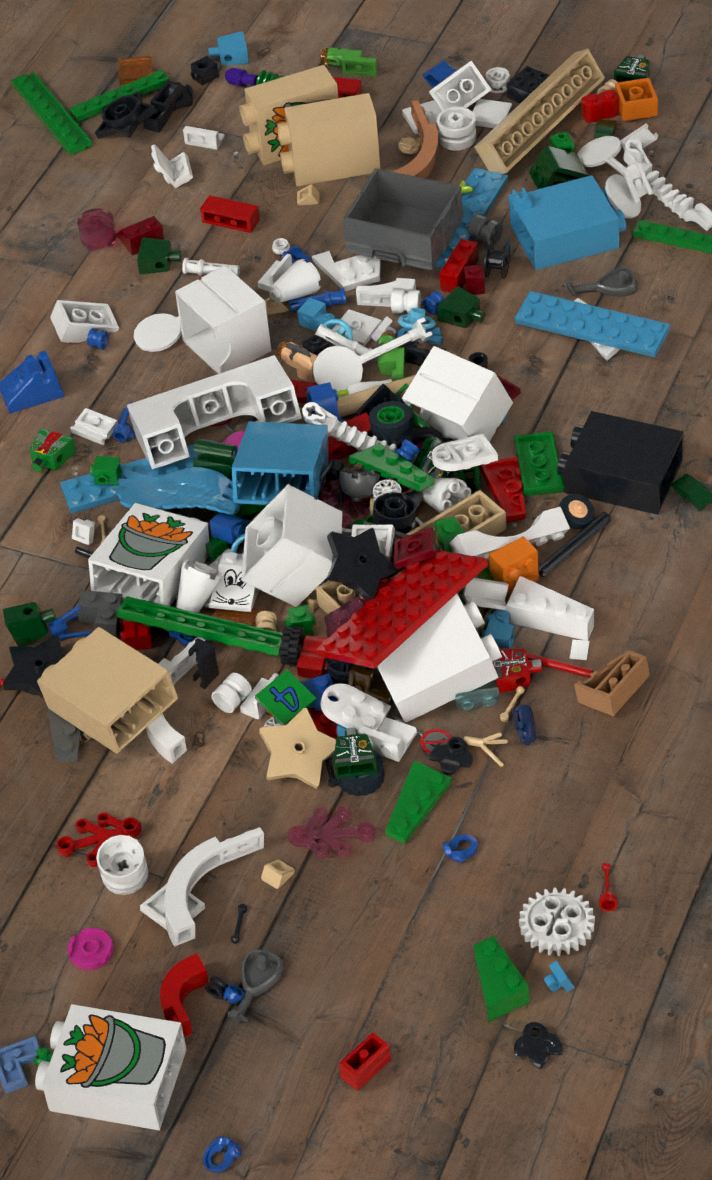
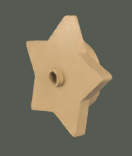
[259,708,336,789]

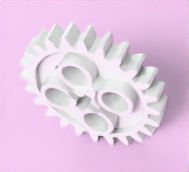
[519,888,595,956]

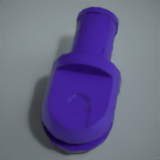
[225,68,259,87]

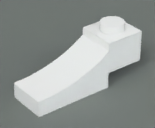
[356,278,416,307]

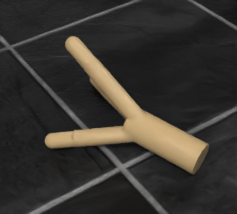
[463,732,508,767]

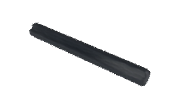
[538,512,611,577]

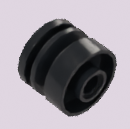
[373,492,416,534]

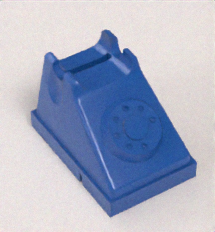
[0,350,64,414]

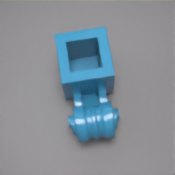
[297,298,335,331]
[481,609,515,649]

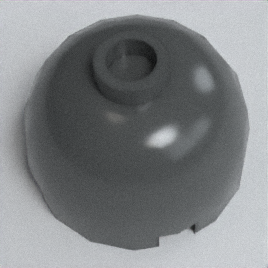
[339,469,380,502]

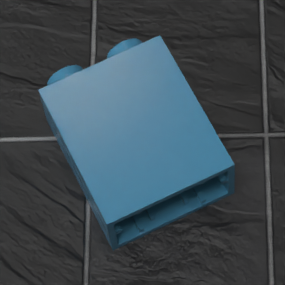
[509,175,626,270]
[232,421,329,505]

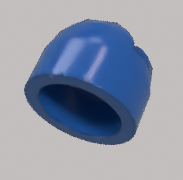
[223,984,245,1005]

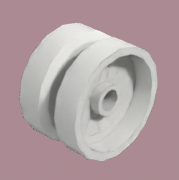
[437,107,476,151]

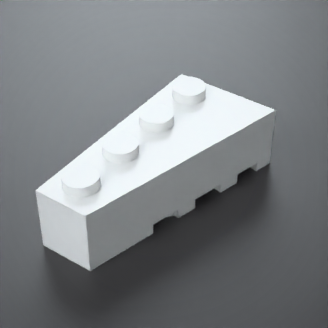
[506,576,594,641]

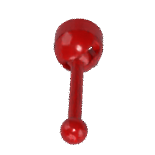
[599,862,618,911]

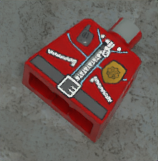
[492,649,542,694]

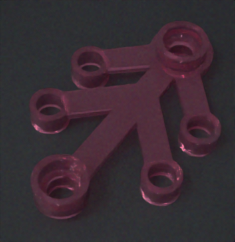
[319,478,371,529]
[287,806,375,858]

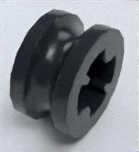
[205,976,228,999]

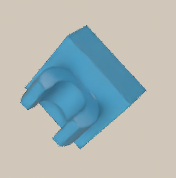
[508,187,532,212]
[544,960,575,993]

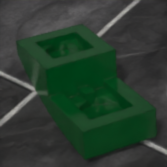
[594,120,617,139]
[671,473,712,511]

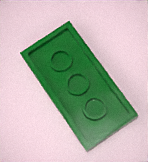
[514,431,564,496]

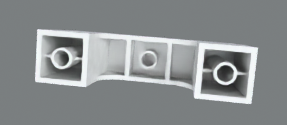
[127,355,302,470]

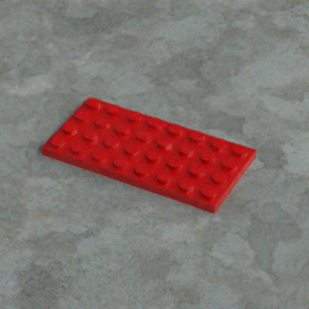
[316,550,488,669]

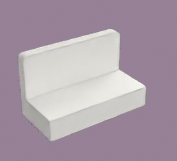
[183,126,225,150]
[258,254,292,291]
[462,578,508,610]
[240,673,279,720]

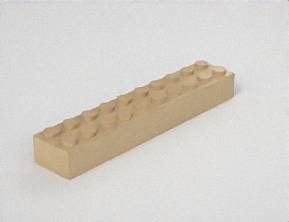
[475,49,605,174]
[316,490,506,626]

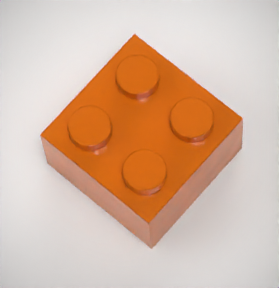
[615,78,658,121]
[489,536,539,596]

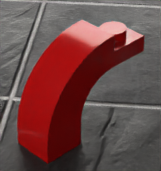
[160,953,209,1037]

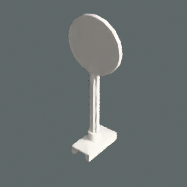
[605,124,658,219]
[577,136,653,202]
[134,268,233,352]
[313,317,432,391]

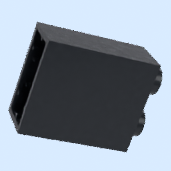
[557,411,684,515]

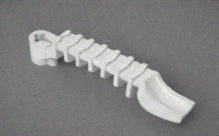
[624,140,712,231]
[303,402,417,464]

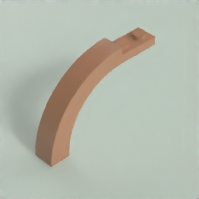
[392,100,438,179]

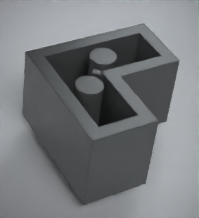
[78,590,123,638]

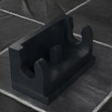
[403,340,446,366]
[188,638,219,689]

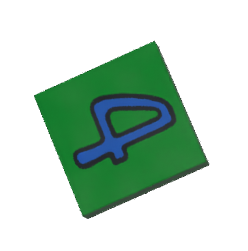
[255,669,316,725]

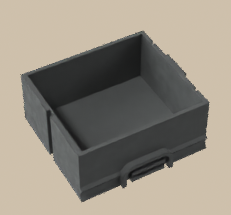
[343,168,463,270]

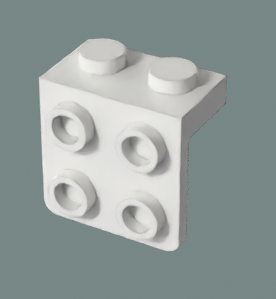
[151,144,193,189]
[358,717,417,762]

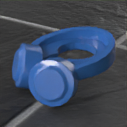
[282,246,310,265]
[442,834,478,863]
[203,1136,242,1173]

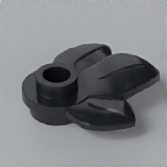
[429,737,473,775]
[514,1022,562,1069]

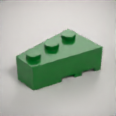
[473,936,530,1022]

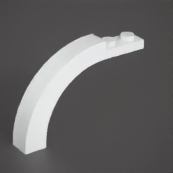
[146,637,205,764]
[165,827,264,947]

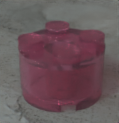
[77,208,116,251]

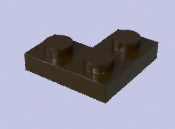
[348,665,391,705]

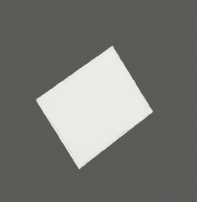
[569,640,590,660]

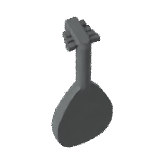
[565,268,637,297]
[228,950,284,1022]

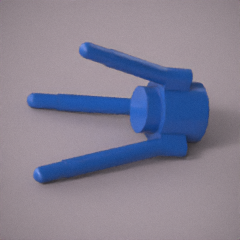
[113,401,135,442]
[48,605,93,640]

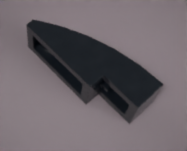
[143,80,183,133]

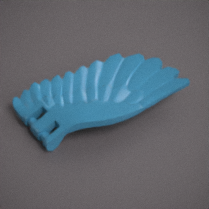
[116,467,242,515]

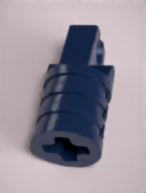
[513,705,536,746]

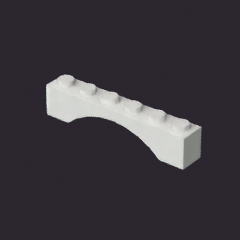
[449,507,570,561]

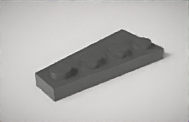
[47,706,83,762]

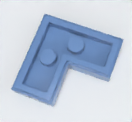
[0,1036,40,1094]

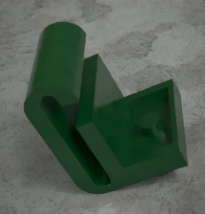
[529,146,589,189]
[193,439,237,480]

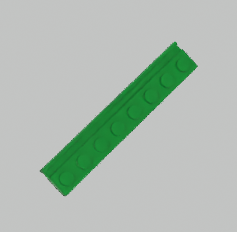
[11,71,93,156]
[117,596,283,656]

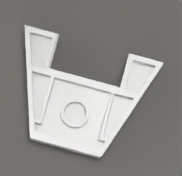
[312,251,382,292]

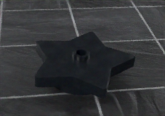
[95,91,157,139]
[327,528,399,601]
[3,635,66,700]

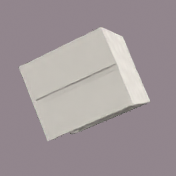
[175,265,271,374]
[402,346,513,442]
[241,485,342,607]

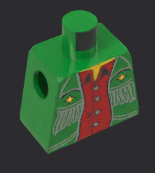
[30,428,76,472]

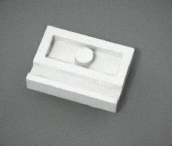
[70,408,118,445]

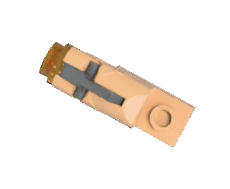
[276,342,318,383]

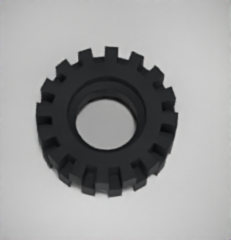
[280,626,305,666]

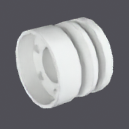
[96,835,149,895]

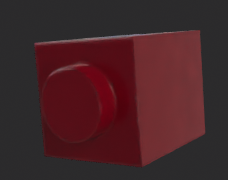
[464,265,485,295]

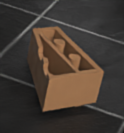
[574,650,650,716]

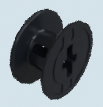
[484,240,511,279]

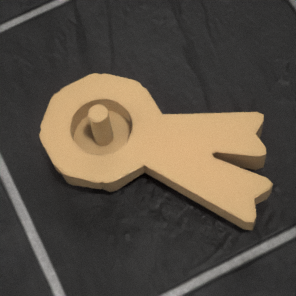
[398,137,423,154]

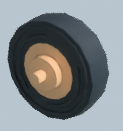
[558,494,595,530]

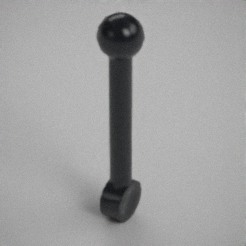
[325,758,337,788]
[231,904,247,944]

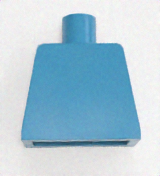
[208,31,249,65]

